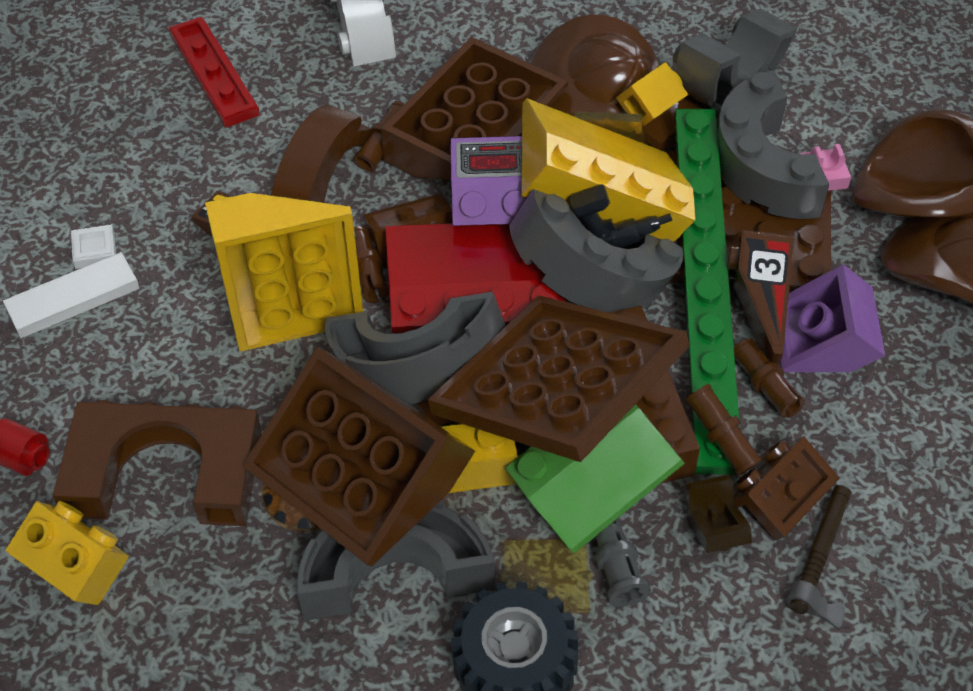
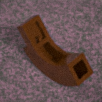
[271,104,370,203]

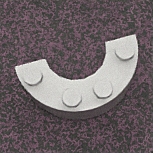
[330,0,396,67]

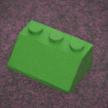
[505,404,685,554]

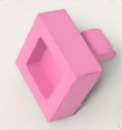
[801,144,851,191]

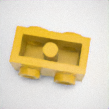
[5,501,130,605]

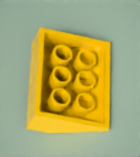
[522,98,695,242]
[205,193,363,352]

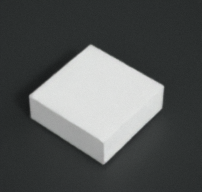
[71,224,116,269]

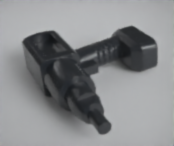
[570,184,673,248]

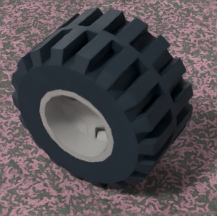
[451,581,578,691]

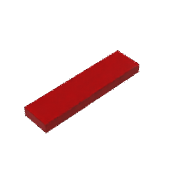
[168,16,260,128]

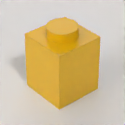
[616,62,688,130]

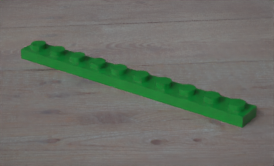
[674,109,740,475]

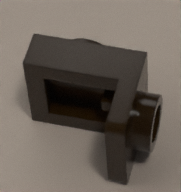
[686,475,752,553]

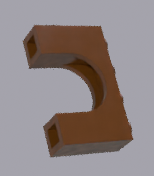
[52,400,262,526]

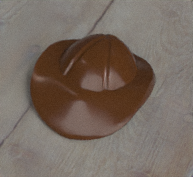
[530,14,660,128]
[851,109,973,217]
[881,213,973,304]

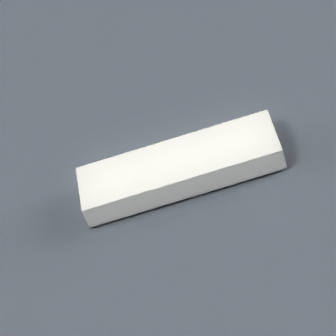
[3,252,140,339]

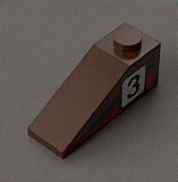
[728,230,794,364]

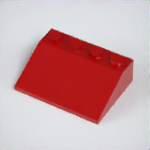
[385,223,565,334]

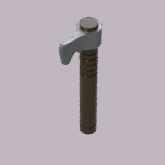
[787,485,852,629]

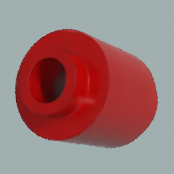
[0,418,50,476]

